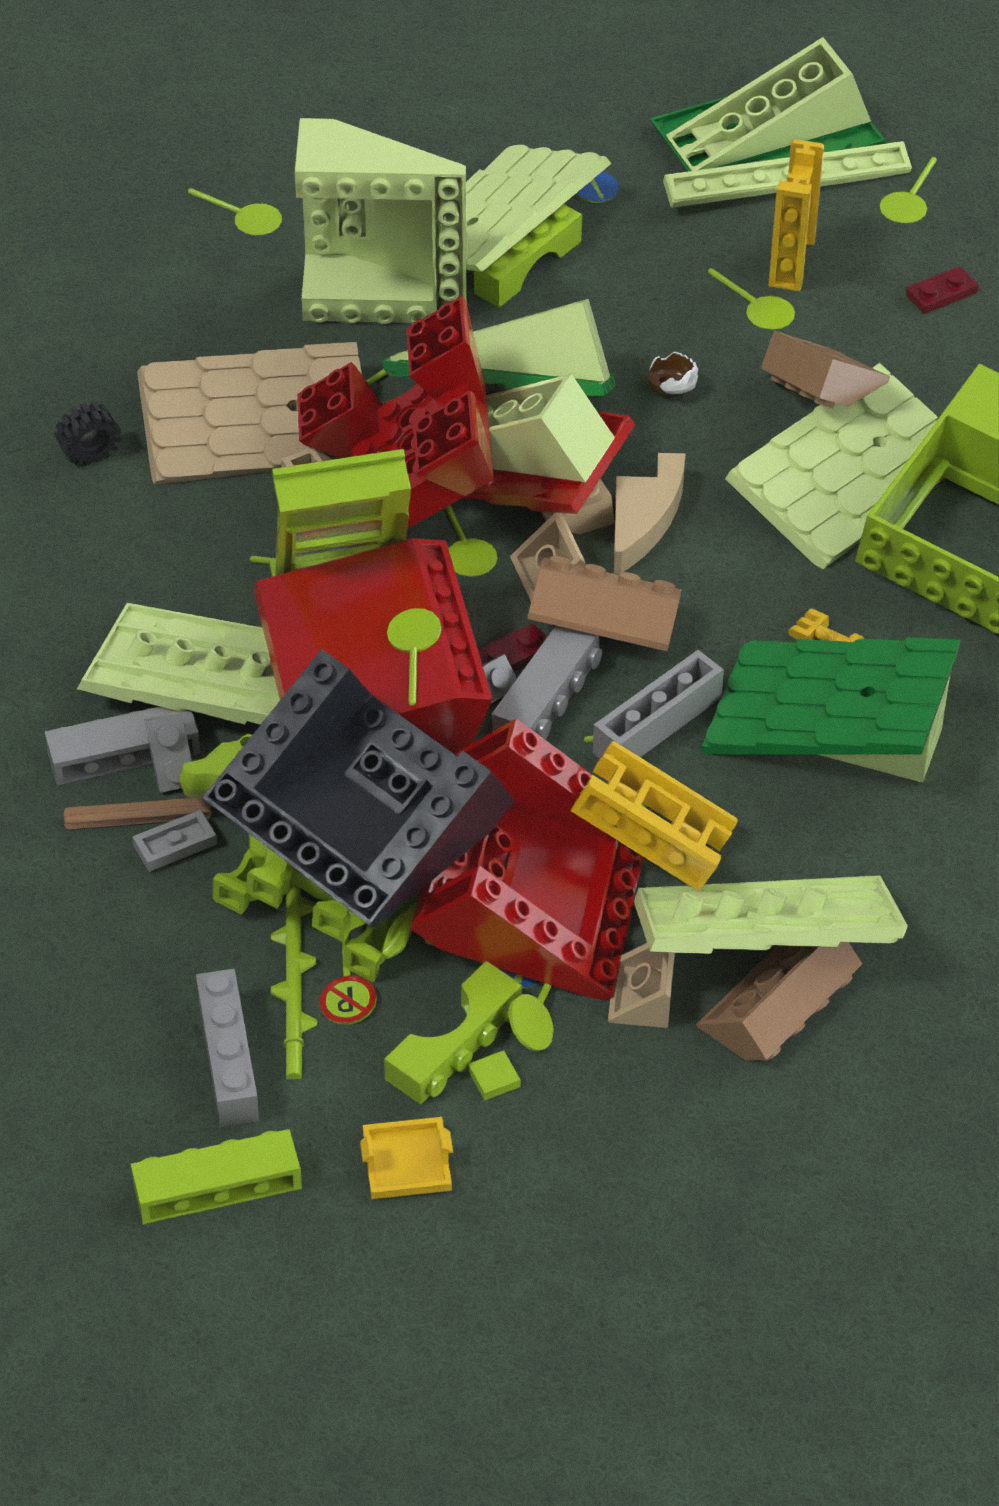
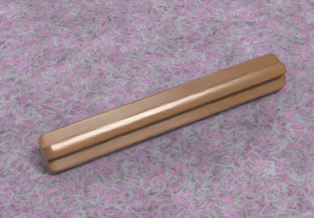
[64,798,212,829]

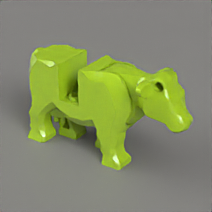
[179,734,420,982]

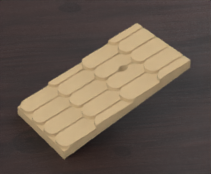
[137,342,362,485]

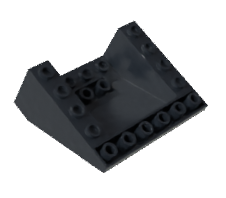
[202,649,515,929]

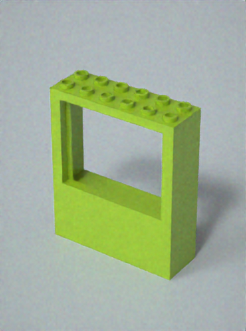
[855,364,999,634]

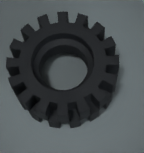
[54,402,122,467]

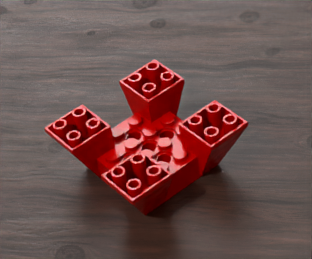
[297,296,494,544]

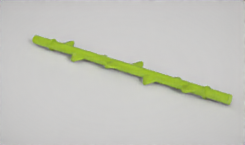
[270,883,317,1079]

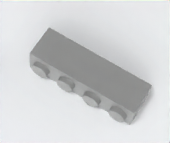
[492,626,602,739]
[593,650,724,758]
[45,707,200,785]
[196,968,259,1127]

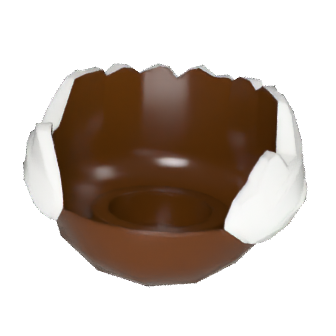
[648,352,698,397]

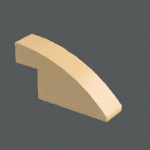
[614,453,685,574]

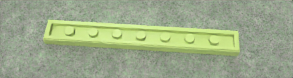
[663,141,912,208]

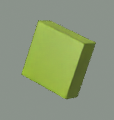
[468,1050,521,1101]

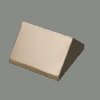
[510,512,585,601]
[608,943,675,1028]

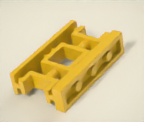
[768,139,824,292]
[571,741,738,892]

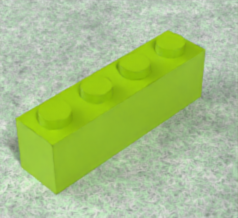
[131,1129,302,1224]

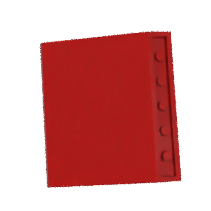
[254,538,492,755]
[410,718,643,1000]

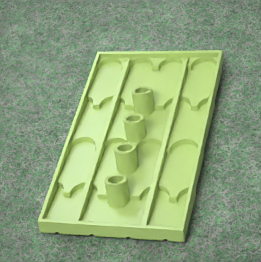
[466,145,611,272]
[725,363,944,569]
[77,603,280,725]
[634,875,908,954]

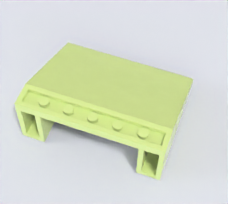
[295,118,466,324]

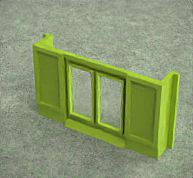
[269,449,411,577]

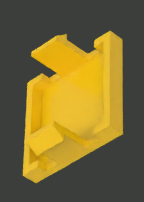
[360,1117,453,1199]

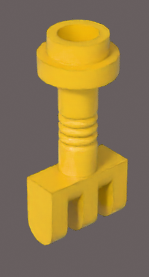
[788,609,864,642]

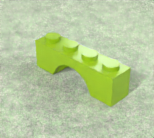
[474,204,582,308]
[384,961,522,1105]

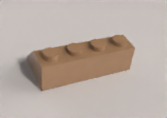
[761,331,890,408]
[527,556,682,652]
[696,942,862,1061]

